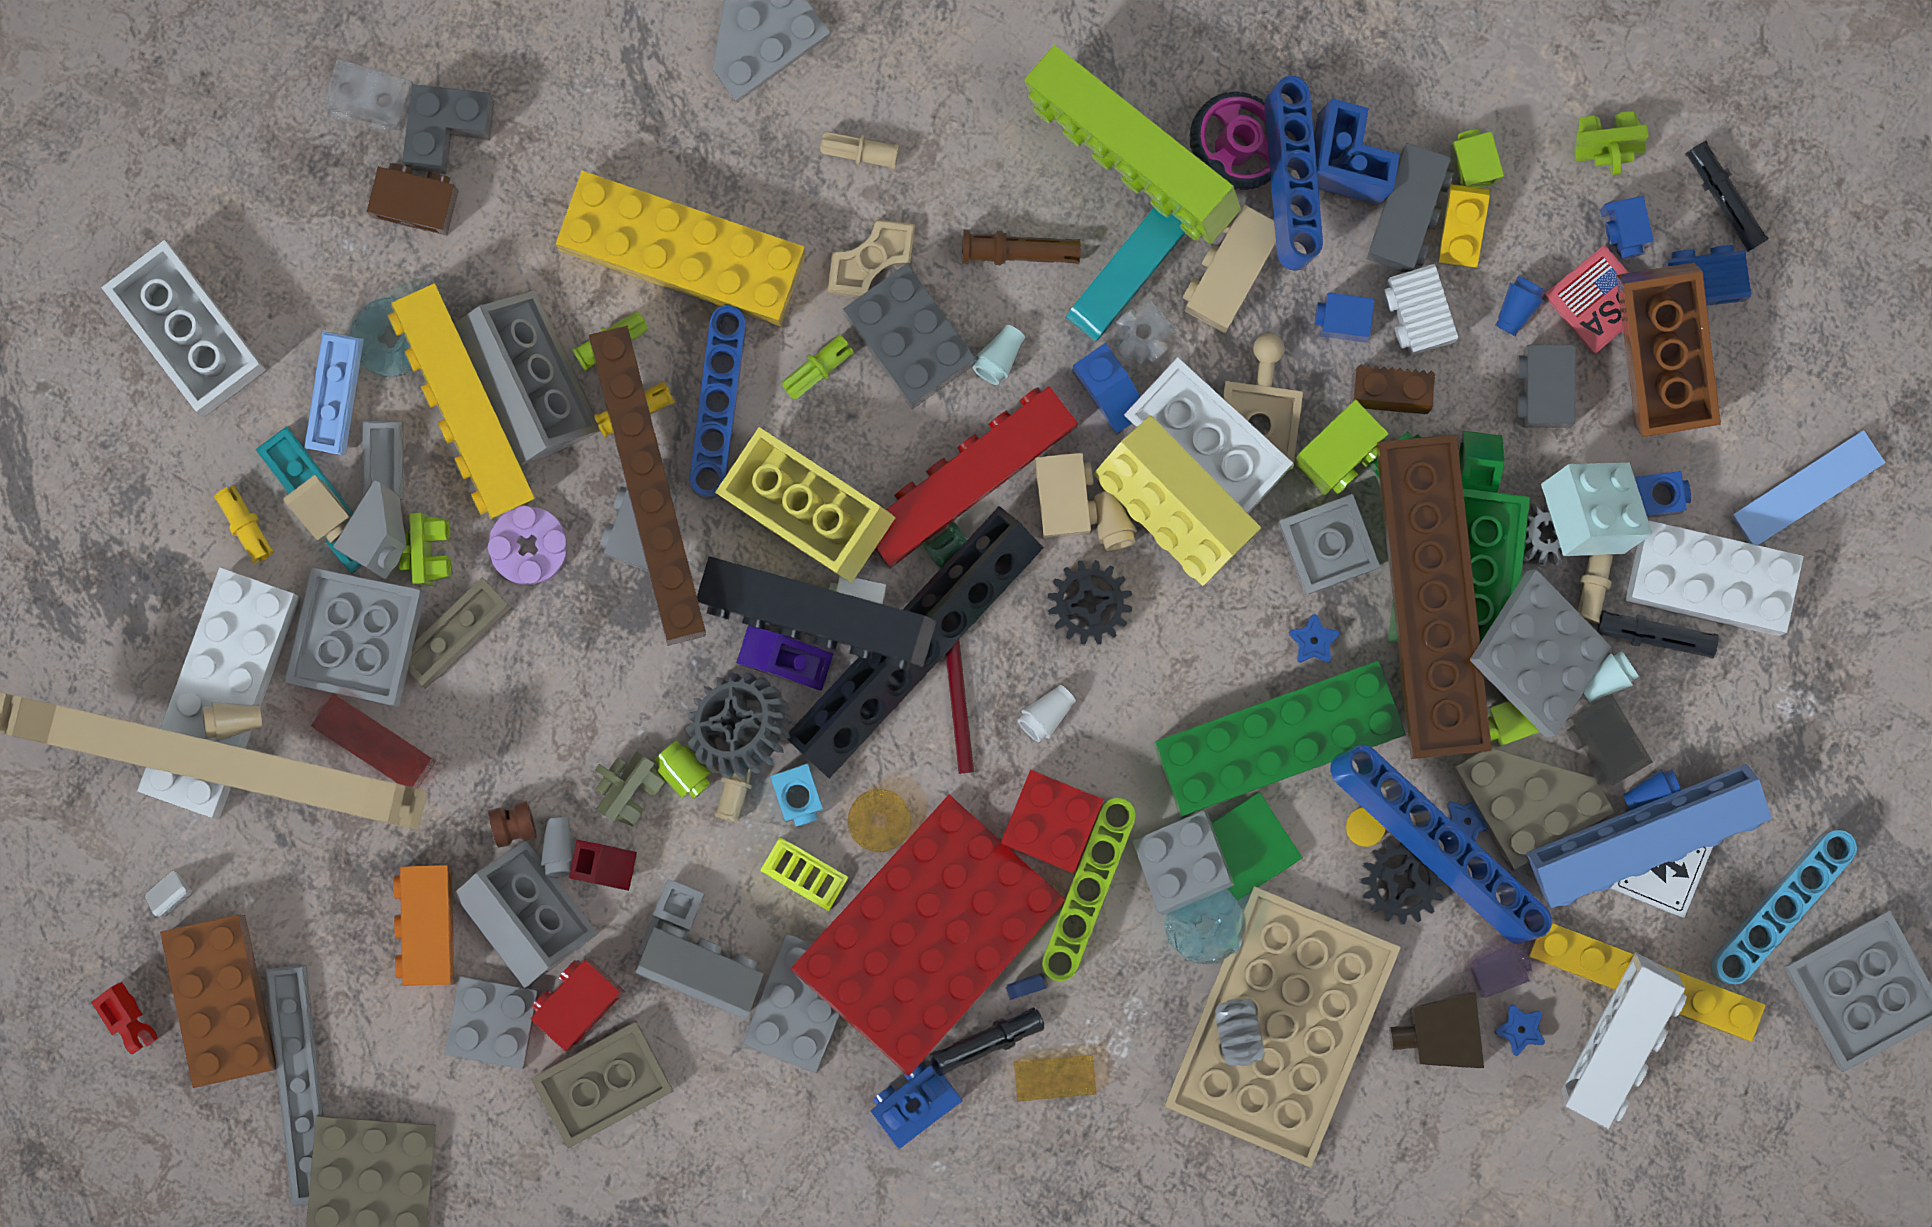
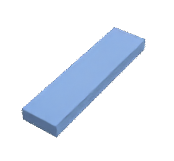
[1731,430,1885,545]

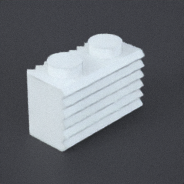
[1383,264,1458,356]

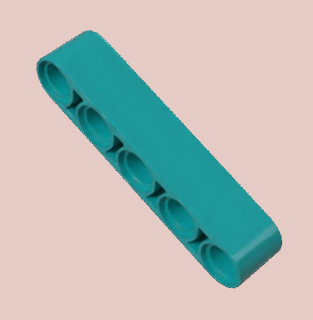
[1065,207,1186,342]

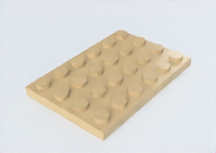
[1164,886,1401,1168]

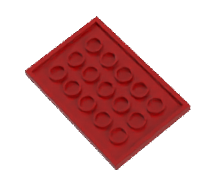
[790,794,1065,1076]

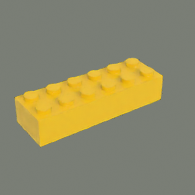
[556,170,806,327]

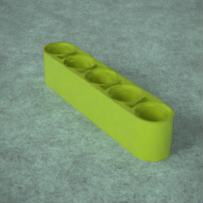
[1042,797,1136,982]

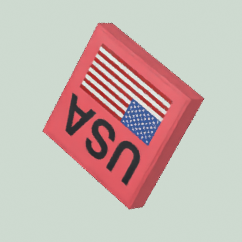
[1543,245,1628,355]

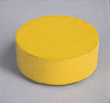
[1345,807,1386,847]

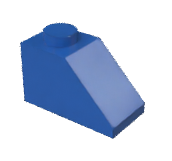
[1072,343,1140,435]

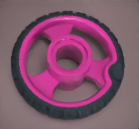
[1189,91,1288,190]

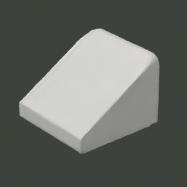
[145,871,192,917]

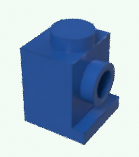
[1600,196,1654,259]

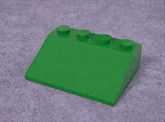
[1388,489,1530,643]

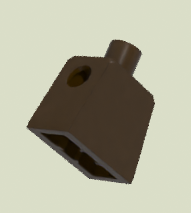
[1389,992,1484,1068]

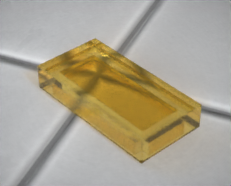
[1014,1055,1096,1102]

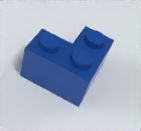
[1314,98,1400,205]

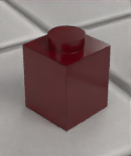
[568,840,637,891]

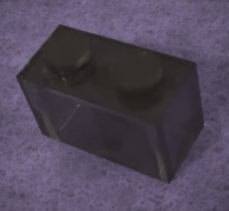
[1566,694,1653,788]

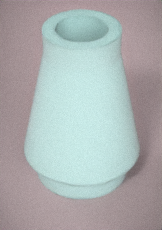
[973,325,1025,385]
[1584,651,1639,703]

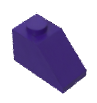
[736,626,833,691]

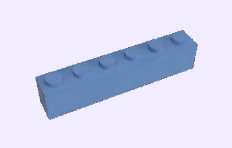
[1527,764,1772,909]

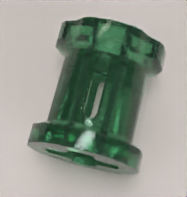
[921,521,968,569]

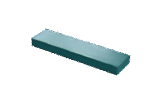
[255,426,363,575]

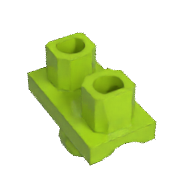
[1574,111,1649,176]
[399,512,452,587]

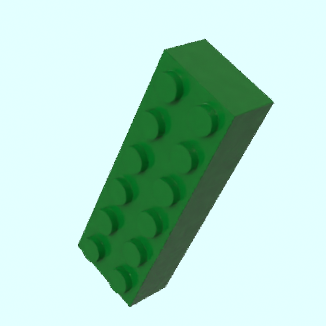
[1153,660,1406,817]

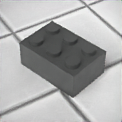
[843,264,976,410]

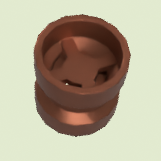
[488,801,537,848]

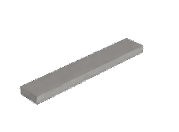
[265,965,324,1207]

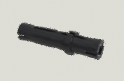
[1685,140,1769,253]
[1597,610,1719,659]
[929,1007,1045,1077]

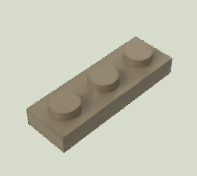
[408,577,511,689]

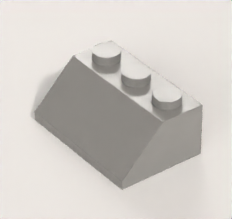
[453,841,598,988]
[635,923,764,1020]

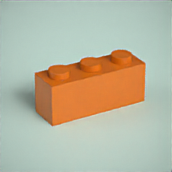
[393,865,454,986]

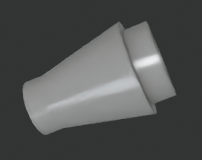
[541,817,575,878]

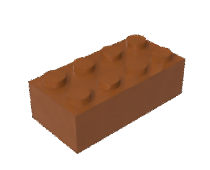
[1616,262,1721,437]
[160,915,276,1088]

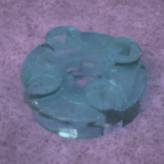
[350,298,412,377]
[1165,890,1246,964]

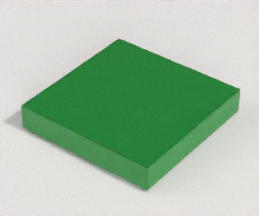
[1212,792,1303,901]

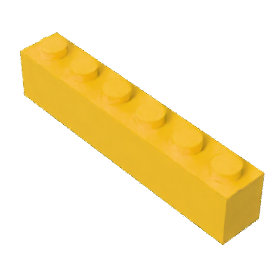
[387,283,535,520]

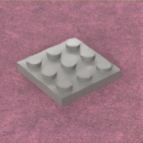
[285,567,426,707]
[1470,569,1612,738]
[1784,910,1932,1072]

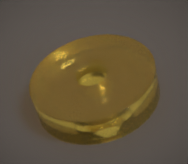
[848,789,911,852]

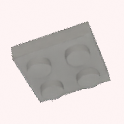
[1278,494,1380,595]
[1132,811,1234,916]
[445,976,539,1069]

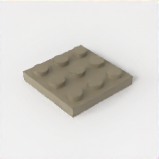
[306,1116,436,1227]

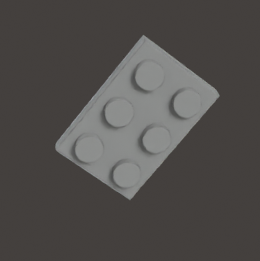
[743,933,840,1073]

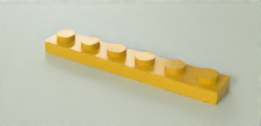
[1528,923,1766,1042]

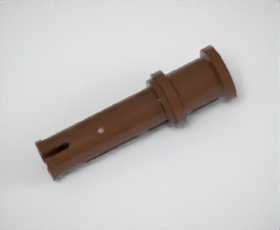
[962,229,1081,266]

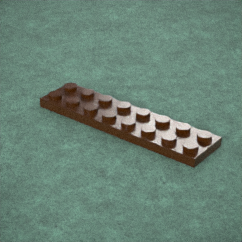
[1376,434,1492,759]

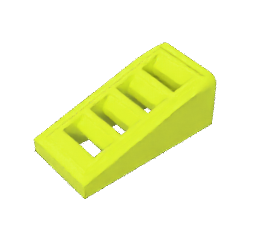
[760,837,849,911]

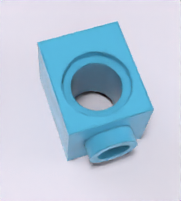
[770,764,824,827]

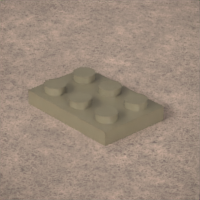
[531,1021,674,1148]

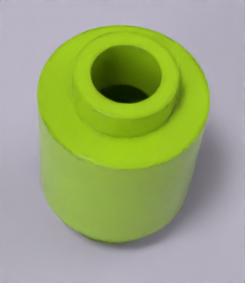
[654,740,712,799]

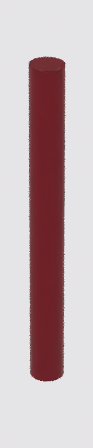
[945,639,974,774]

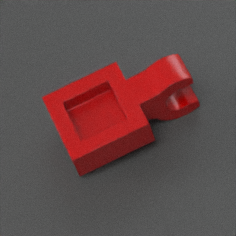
[91,981,158,1055]

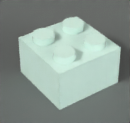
[1541,462,1652,556]

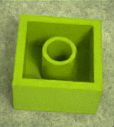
[1294,399,1389,496]

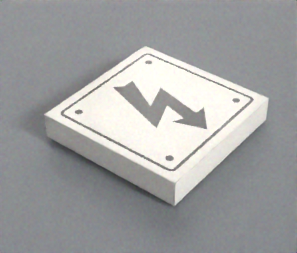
[1609,846,1713,918]

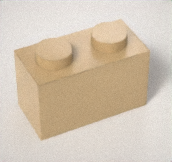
[1035,453,1097,539]

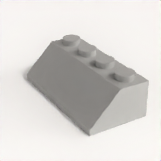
[454,290,600,466]

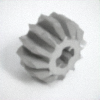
[1523,502,1570,567]
[1215,998,1265,1066]

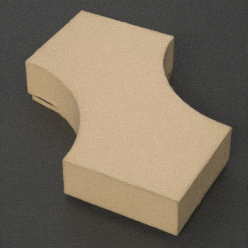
[828,219,915,297]

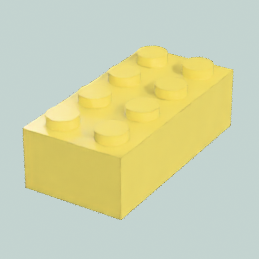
[1093,415,1261,586]
[715,427,895,584]

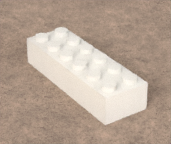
[137,567,301,819]

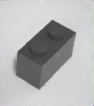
[1516,345,1575,428]

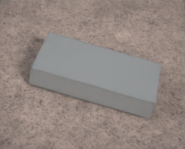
[362,421,404,500]

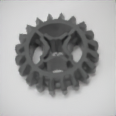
[685,672,792,779]

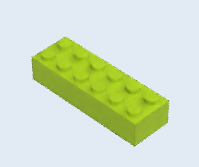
[1024,44,1241,245]

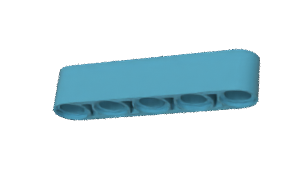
[1711,830,1857,984]

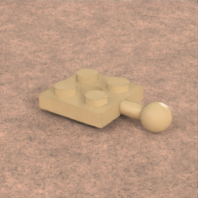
[1223,333,1303,470]

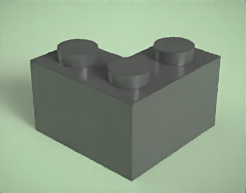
[402,84,494,174]

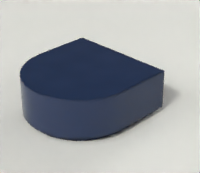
[1005,973,1048,1000]

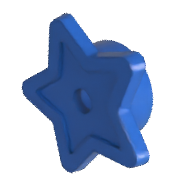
[1289,614,1340,663]
[1447,801,1488,842]
[1494,1004,1545,1056]

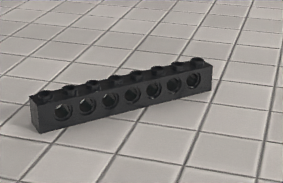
[787,506,1044,779]

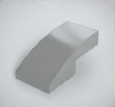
[638,879,704,956]

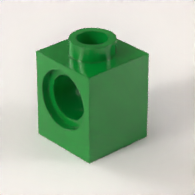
[1459,431,1505,493]

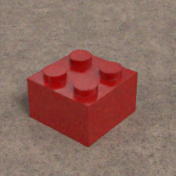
[1000,770,1104,874]
[530,959,626,1051]

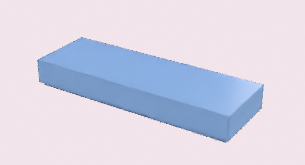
[304,332,364,455]

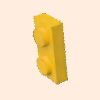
[1438,184,1490,268]

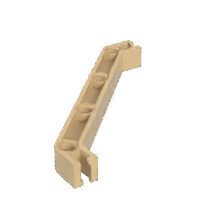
[0,692,428,830]

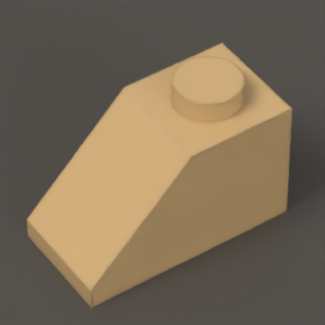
[283,475,351,544]

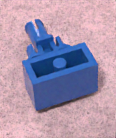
[870,1061,963,1149]

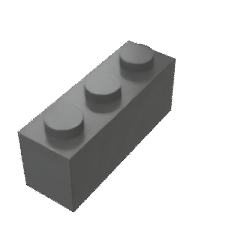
[1366,143,1454,272]

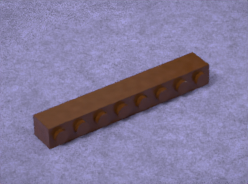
[589,326,706,646]

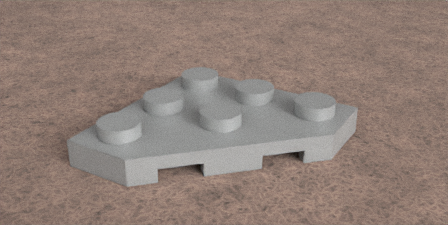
[713,0,831,103]

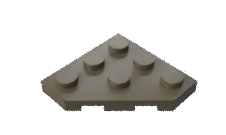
[1452,749,1615,871]

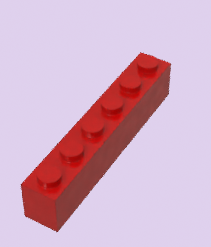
[875,386,1078,569]

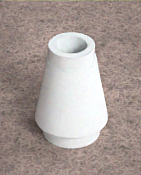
[1018,685,1076,742]

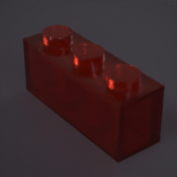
[311,693,437,789]

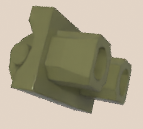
[595,751,665,826]

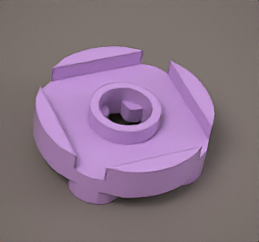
[488,506,567,585]

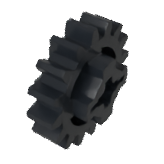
[1047,560,1132,646]
[1359,841,1446,925]

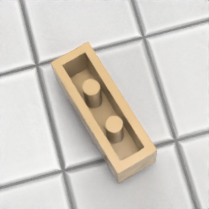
[1183,204,1276,334]

